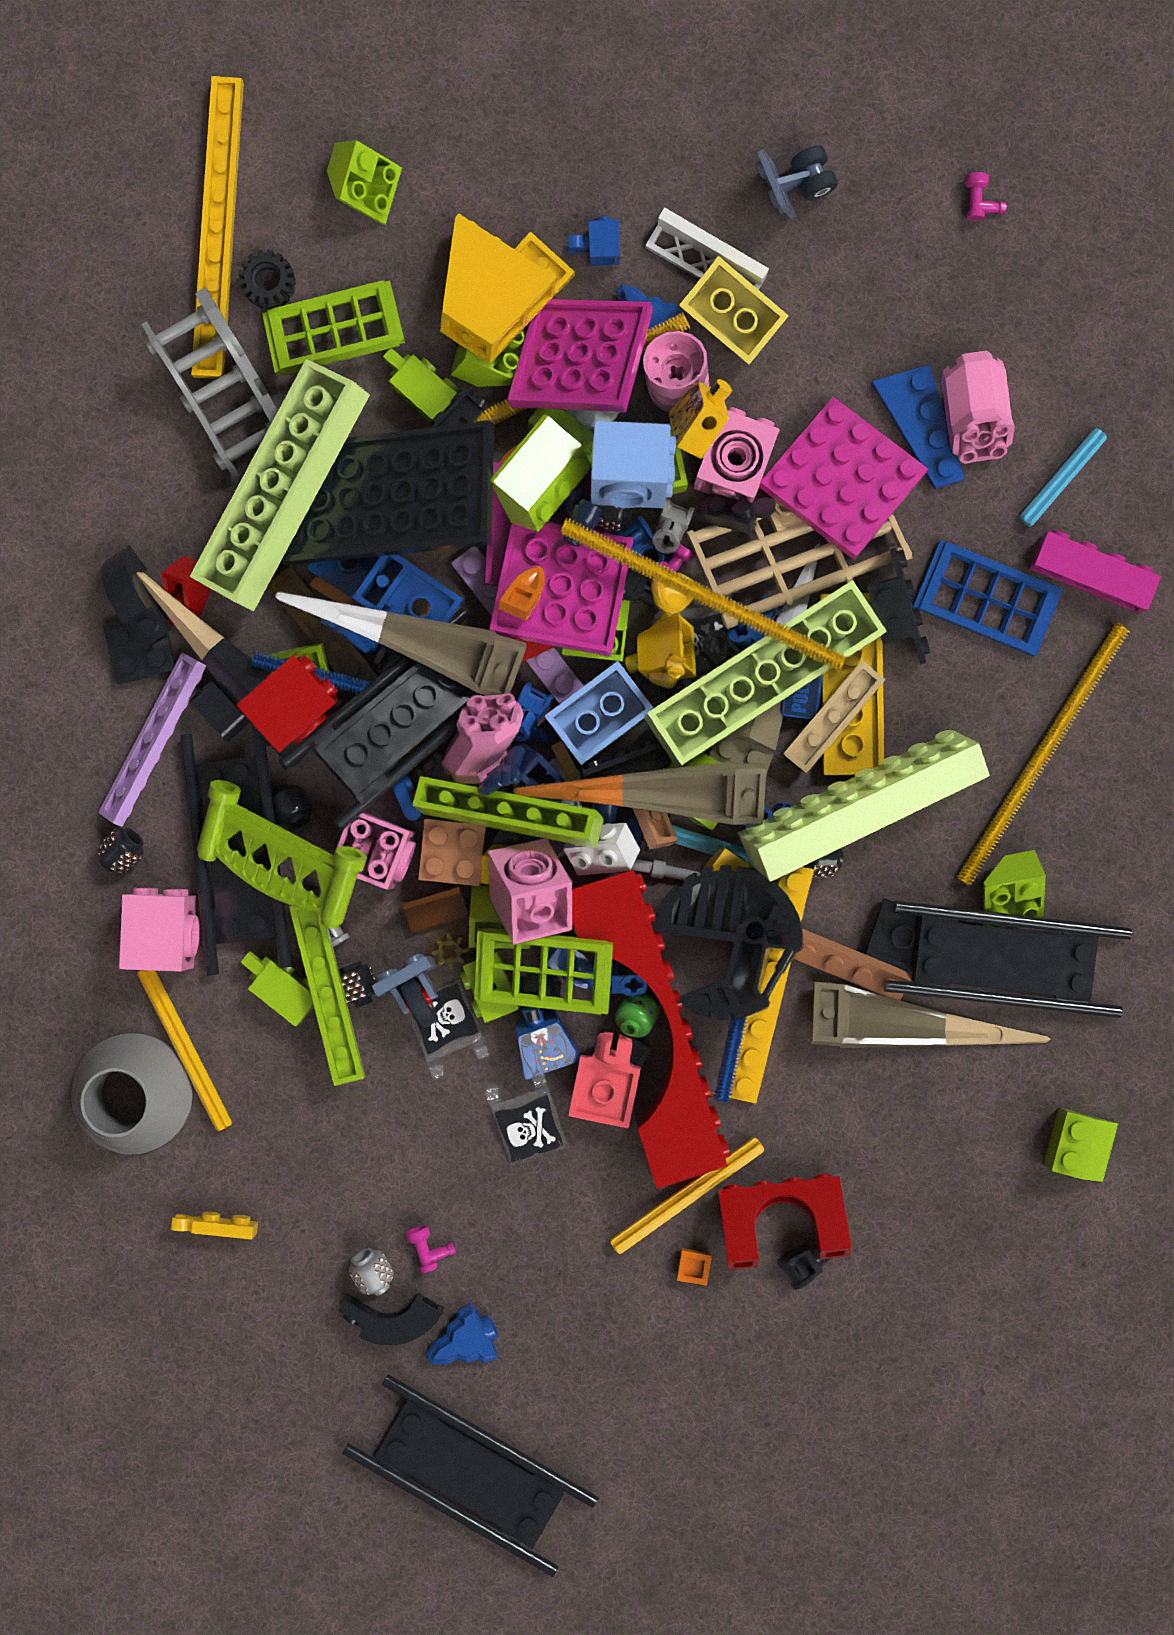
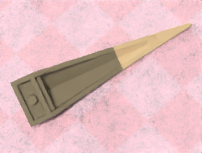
[811,982,1050,1048]

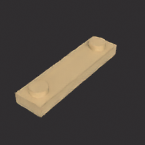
[783,660,886,773]

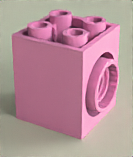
[693,407,780,503]
[334,812,417,890]
[488,838,572,944]
[119,888,200,971]

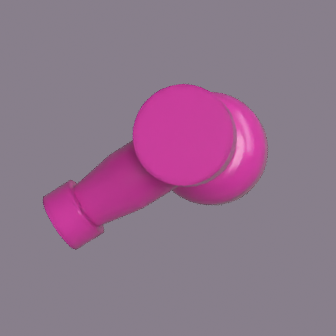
[964,172,1007,221]
[658,544,695,572]
[405,1225,456,1273]

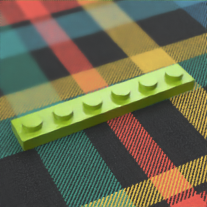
[289,906,365,1086]

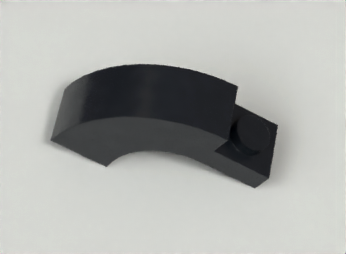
[101,545,173,647]
[338,1292,444,1345]

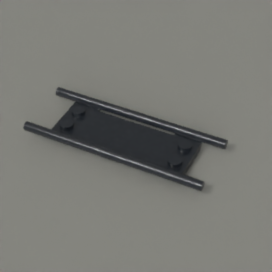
[278,608,521,831]
[180,725,291,976]
[883,900,1132,1018]
[342,1374,598,1577]

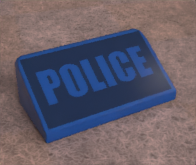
[782,674,823,719]

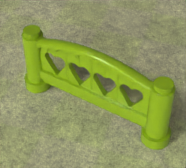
[197,780,367,929]

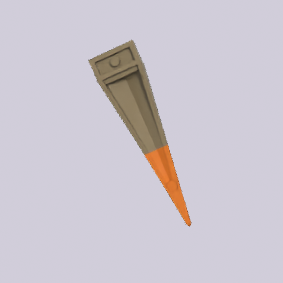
[513,761,767,825]

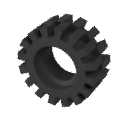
[238,249,296,310]

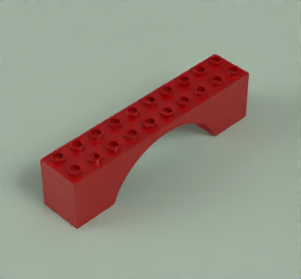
[572,869,731,1189]

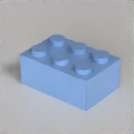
[545,661,654,767]

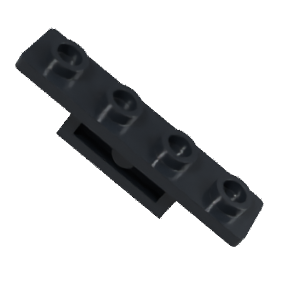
[867,543,930,665]
[580,738,672,780]

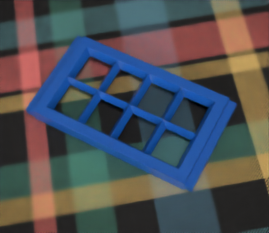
[913,540,1063,657]

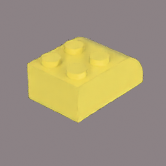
[679,256,789,365]

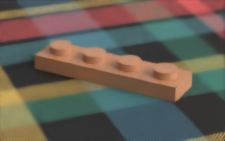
[793,929,912,1001]

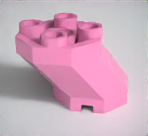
[941,351,1015,464]
[441,693,524,784]

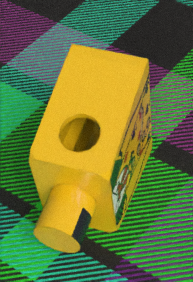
[669,379,732,459]

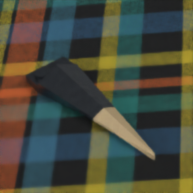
[136,572,328,768]

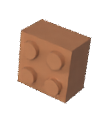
[418,819,487,886]

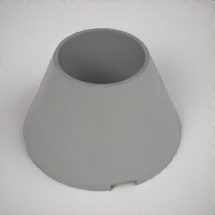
[71,1033,193,1155]

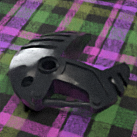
[654,865,804,1020]

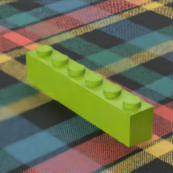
[412,776,604,849]

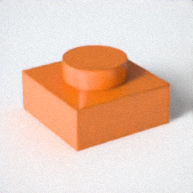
[676,1248,712,1286]

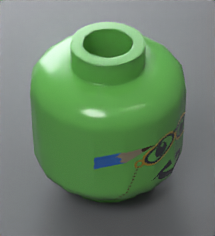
[615,993,659,1037]

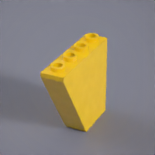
[440,214,557,364]

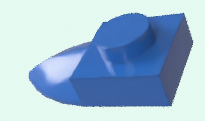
[547,948,590,989]

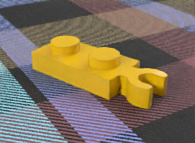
[171,1212,258,1240]

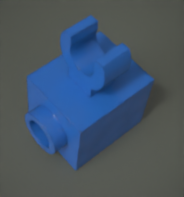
[568,216,620,266]

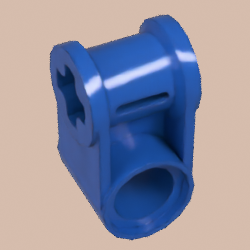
[614,515,664,575]

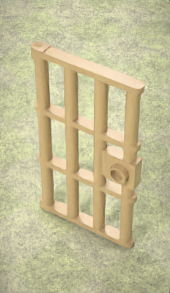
[686,498,912,629]

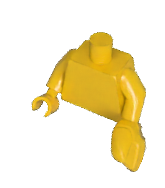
[625,572,696,689]

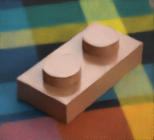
[632,808,678,849]

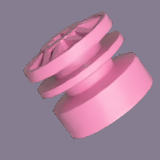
[643,331,710,412]

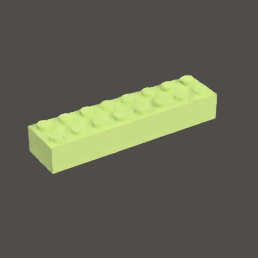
[189,359,370,611]
[644,580,887,768]
[738,730,990,882]

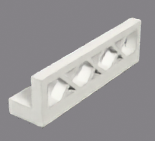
[645,207,769,290]

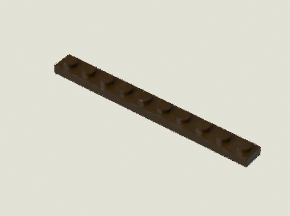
[268,566,465,785]

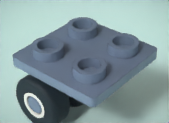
[756,145,838,219]

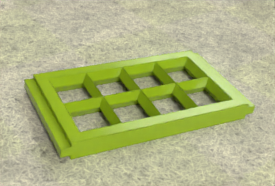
[262,280,405,376]
[474,928,613,1015]

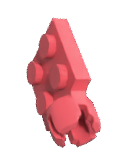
[568,1032,641,1128]

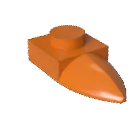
[498,566,545,621]

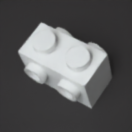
[563,823,640,876]

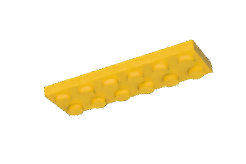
[820,593,884,776]

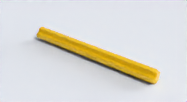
[137,970,232,1131]
[610,1137,764,1254]

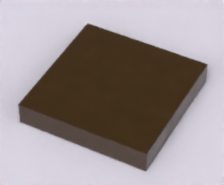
[551,741,582,802]

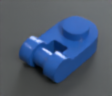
[388,773,424,821]

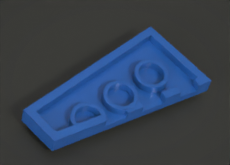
[871,364,965,489]

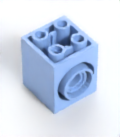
[591,421,676,508]

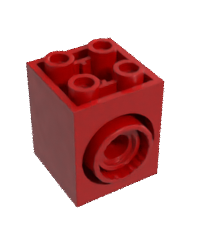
[236,653,338,752]

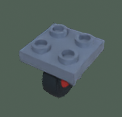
[372,954,438,1028]

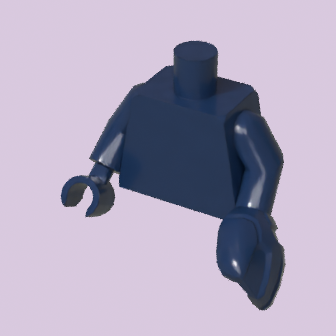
[477,743,566,803]

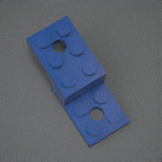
[307,554,464,623]

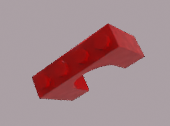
[718,1173,852,1270]

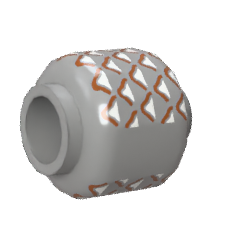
[349,1248,394,1295]

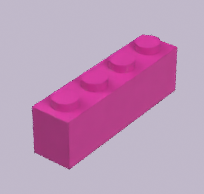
[1028,530,1162,614]

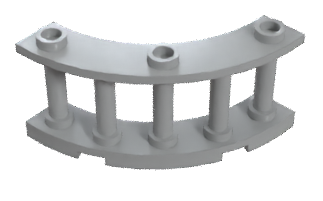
[142,287,278,478]

